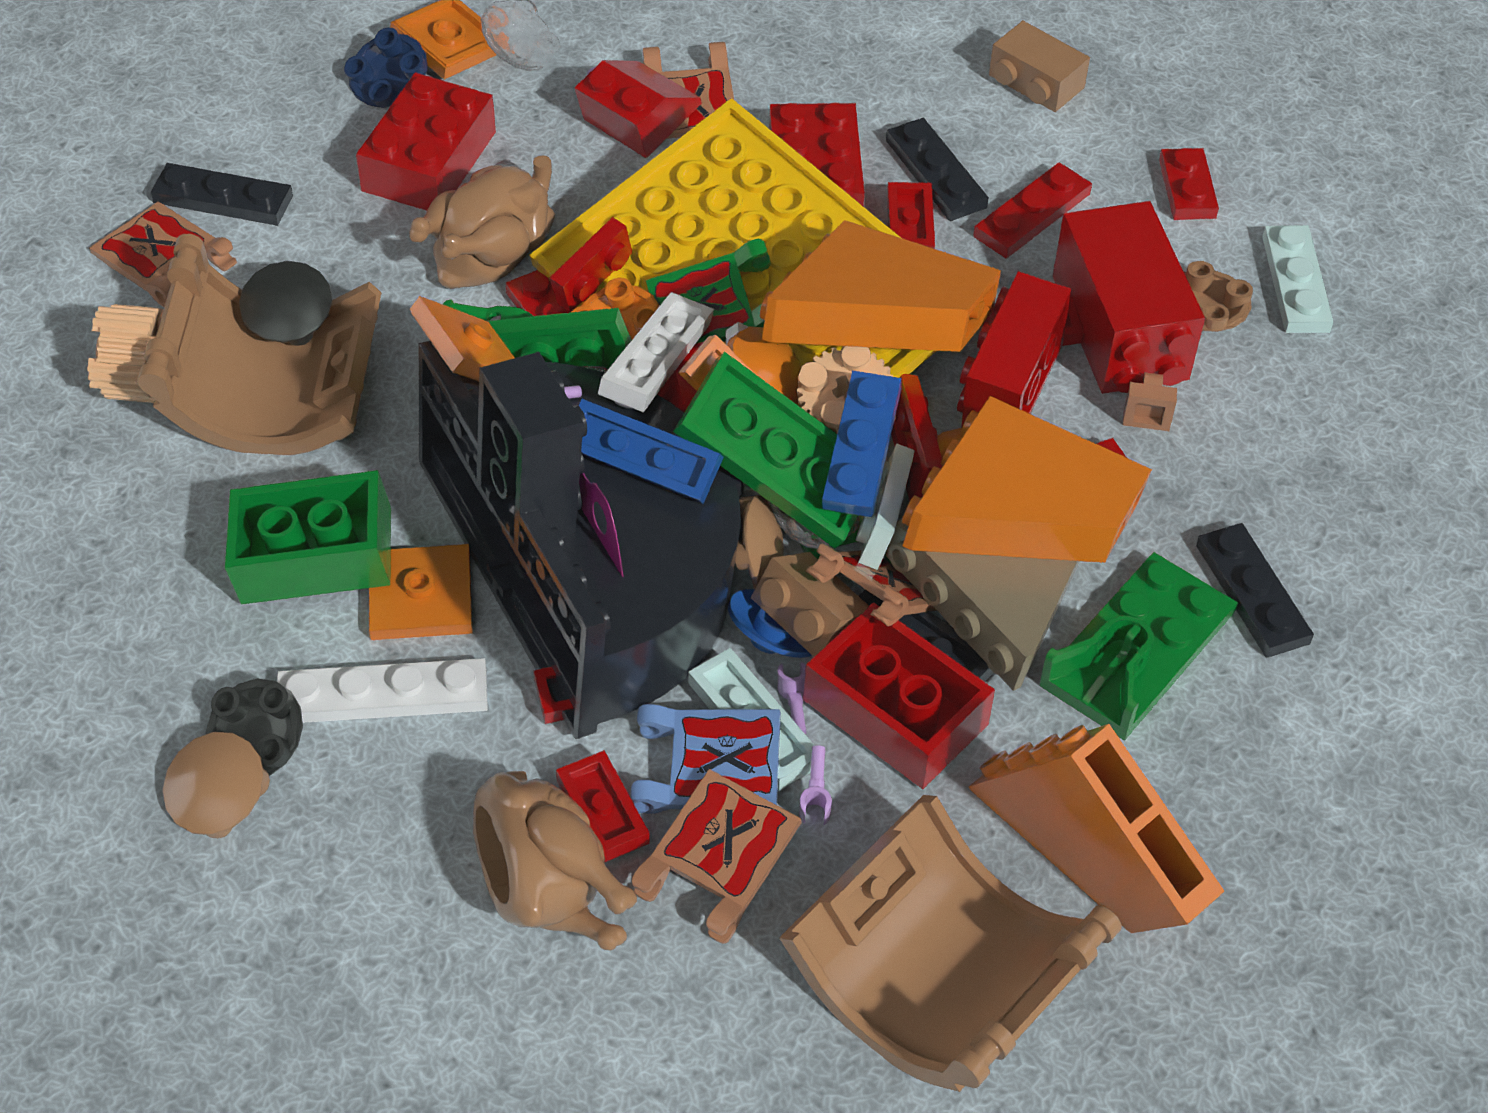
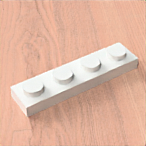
[598,292,714,412]
[277,658,488,723]

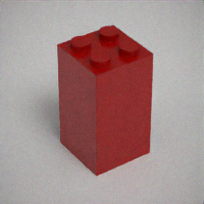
[1053,201,1205,394]

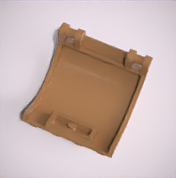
[137,234,382,455]
[779,795,1122,1092]

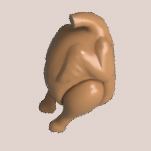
[409,155,555,289]
[473,771,637,951]

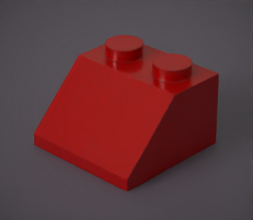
[574,60,702,158]

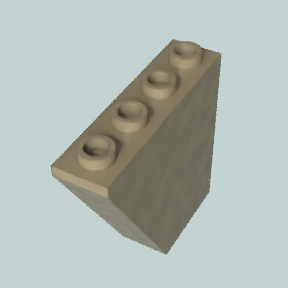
[886,519,1080,691]

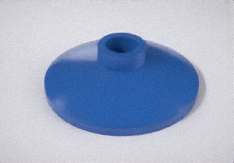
[728,589,812,658]

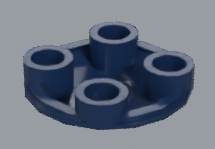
[344,27,428,108]

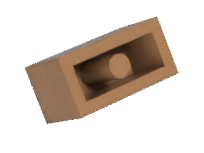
[989,20,1090,113]
[751,552,869,657]

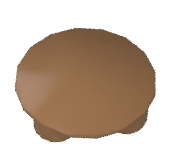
[1184,261,1253,332]
[735,495,784,589]
[163,732,270,839]

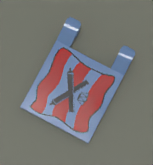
[631,704,781,814]

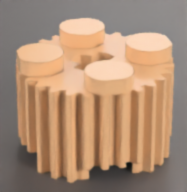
[87,304,164,403]
[797,346,895,434]

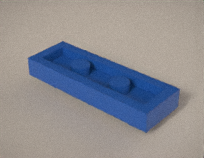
[822,370,901,517]
[579,399,723,504]

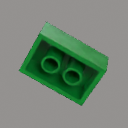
[225,470,391,605]

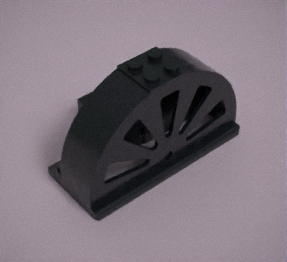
[418,341,744,739]

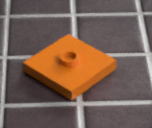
[390,0,508,80]
[410,296,515,381]
[369,544,473,640]

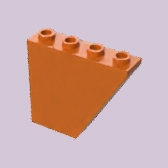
[760,220,1001,352]
[902,396,1152,563]
[968,724,1224,933]

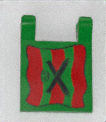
[646,238,771,343]

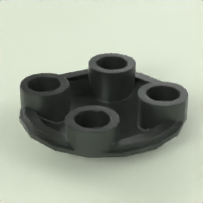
[239,261,332,346]
[205,678,303,776]

